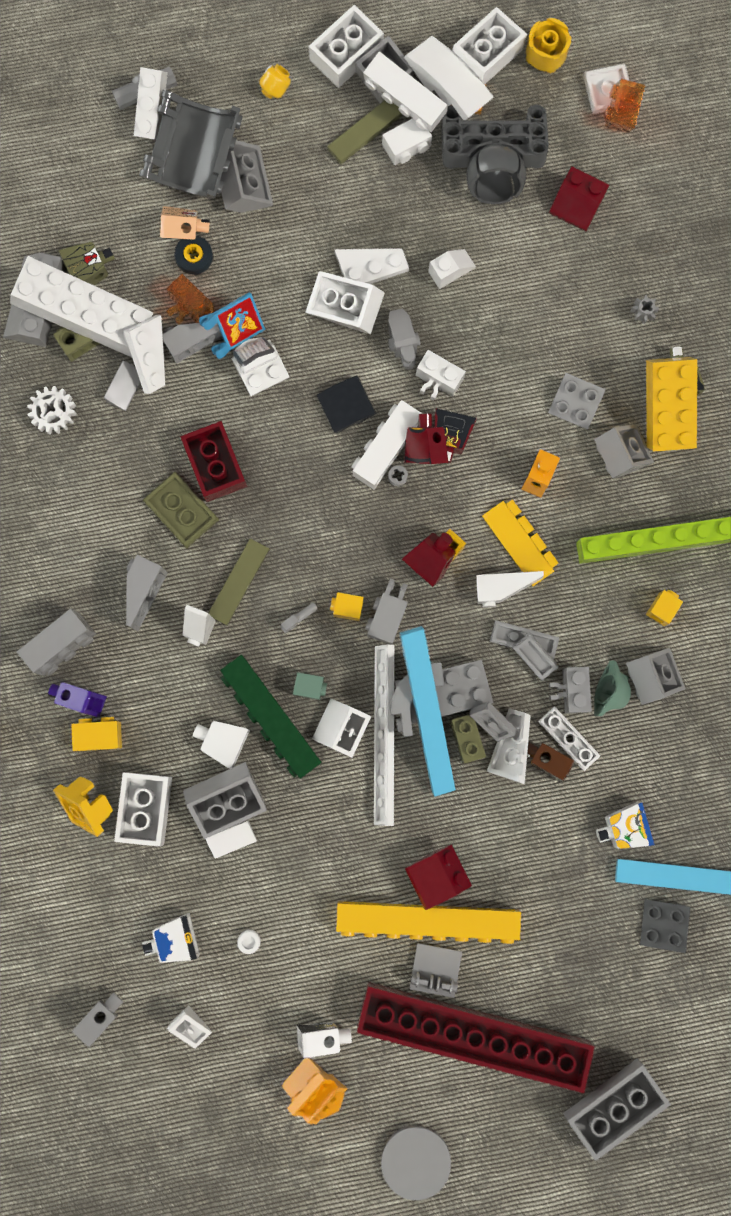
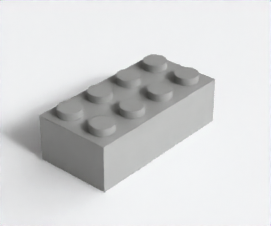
[394,660,493,724]
[563,1059,671,1161]

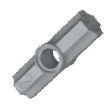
[112,66,178,110]

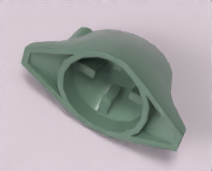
[594,660,631,716]

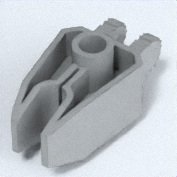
[388,308,420,370]

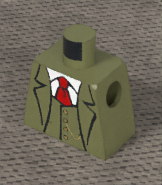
[59,242,115,285]

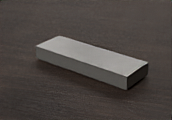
[489,620,560,659]

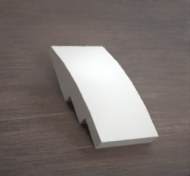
[404,36,493,121]

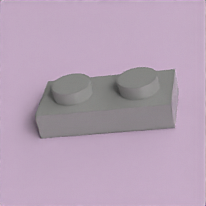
[470,702,516,742]

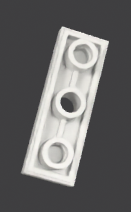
[537,706,600,771]

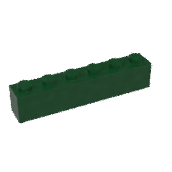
[220,654,322,779]

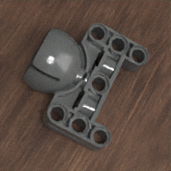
[441,105,549,204]

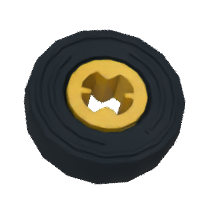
[174,236,213,275]

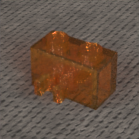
[604,79,645,133]
[166,274,215,325]

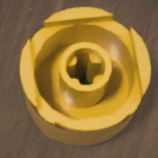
[526,18,571,73]

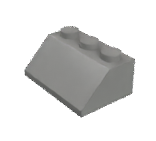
[220,140,273,213]

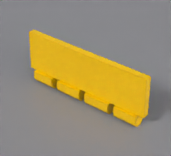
[482,500,559,587]

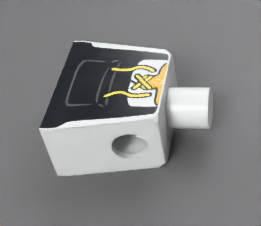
[297,1022,352,1058]

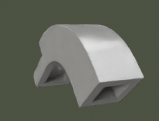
[391,662,444,737]

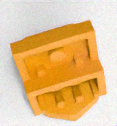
[282,1058,347,1124]

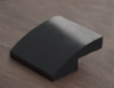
[316,375,377,434]

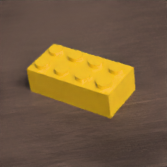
[646,357,697,451]

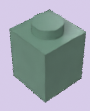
[293,672,327,700]

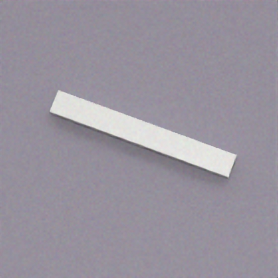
[374,644,394,826]

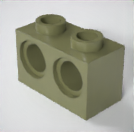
[53,326,100,362]
[450,715,486,764]

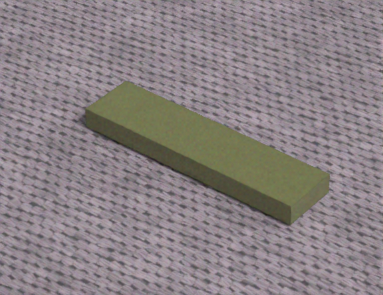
[327,100,403,165]
[209,538,270,626]

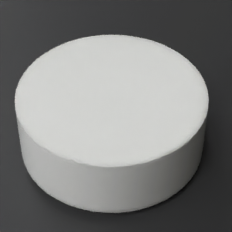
[237,930,261,954]

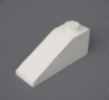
[476,571,544,607]
[183,605,216,647]

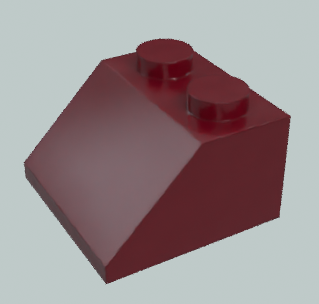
[549,166,610,232]
[404,844,472,910]

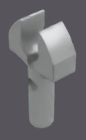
[280,603,318,633]

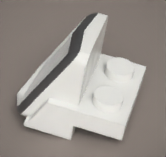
[231,337,289,396]

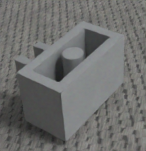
[549,667,592,714]

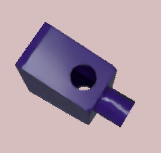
[48,682,107,717]

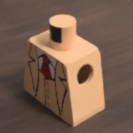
[160,206,210,239]

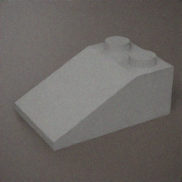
[126,555,168,631]

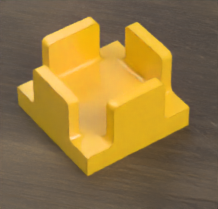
[53,776,113,837]

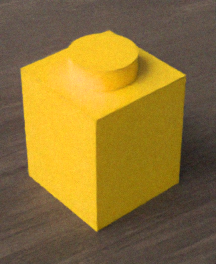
[646,590,683,626]
[330,592,364,621]

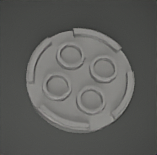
[381,1125,451,1200]

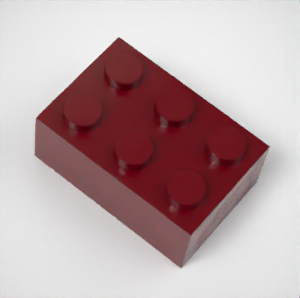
[180,421,247,502]

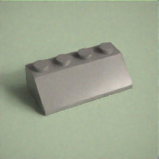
[3,252,67,347]

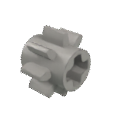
[630,295,659,324]

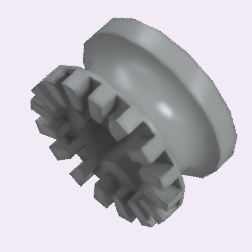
[388,465,408,487]

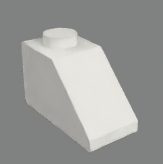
[428,249,476,289]

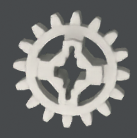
[27,386,77,434]

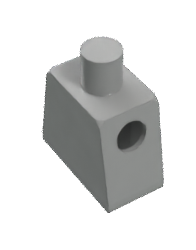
[72,993,123,1047]

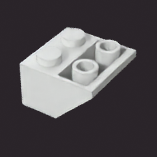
[312,699,371,758]

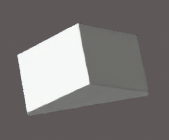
[167,1005,212,1048]

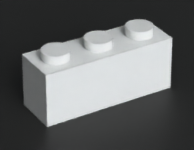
[134,67,168,139]

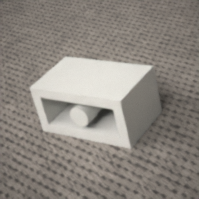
[382,118,432,165]

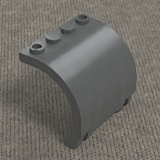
[139,90,243,199]

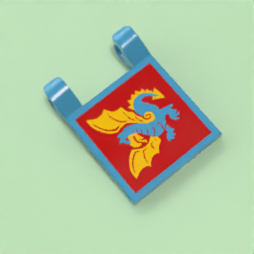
[199,292,265,359]

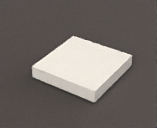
[583,64,635,114]

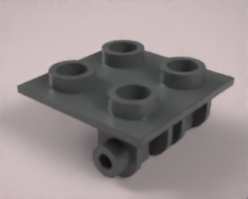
[640,899,690,953]

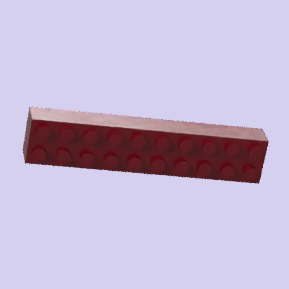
[357,982,595,1093]

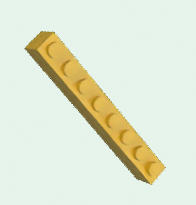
[336,901,521,944]

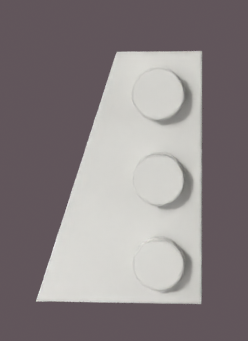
[335,249,409,284]
[124,315,165,394]
[487,708,530,784]

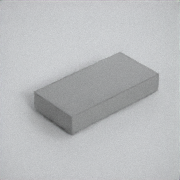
[513,633,559,681]

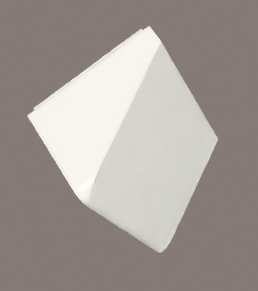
[206,820,257,859]

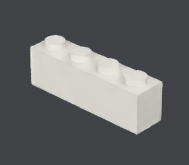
[363,51,447,132]
[352,400,422,490]

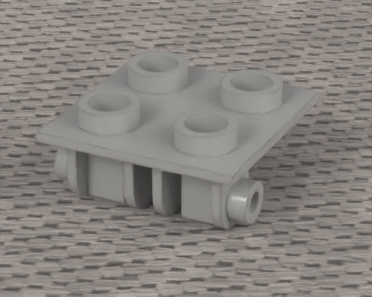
[548,373,606,429]
[409,943,462,998]

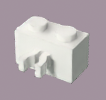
[416,350,466,400]

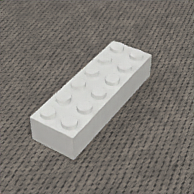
[10,256,153,357]

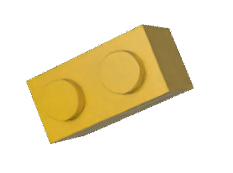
[72,717,122,751]

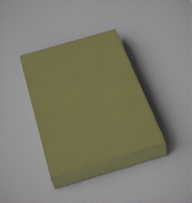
[143,471,219,549]

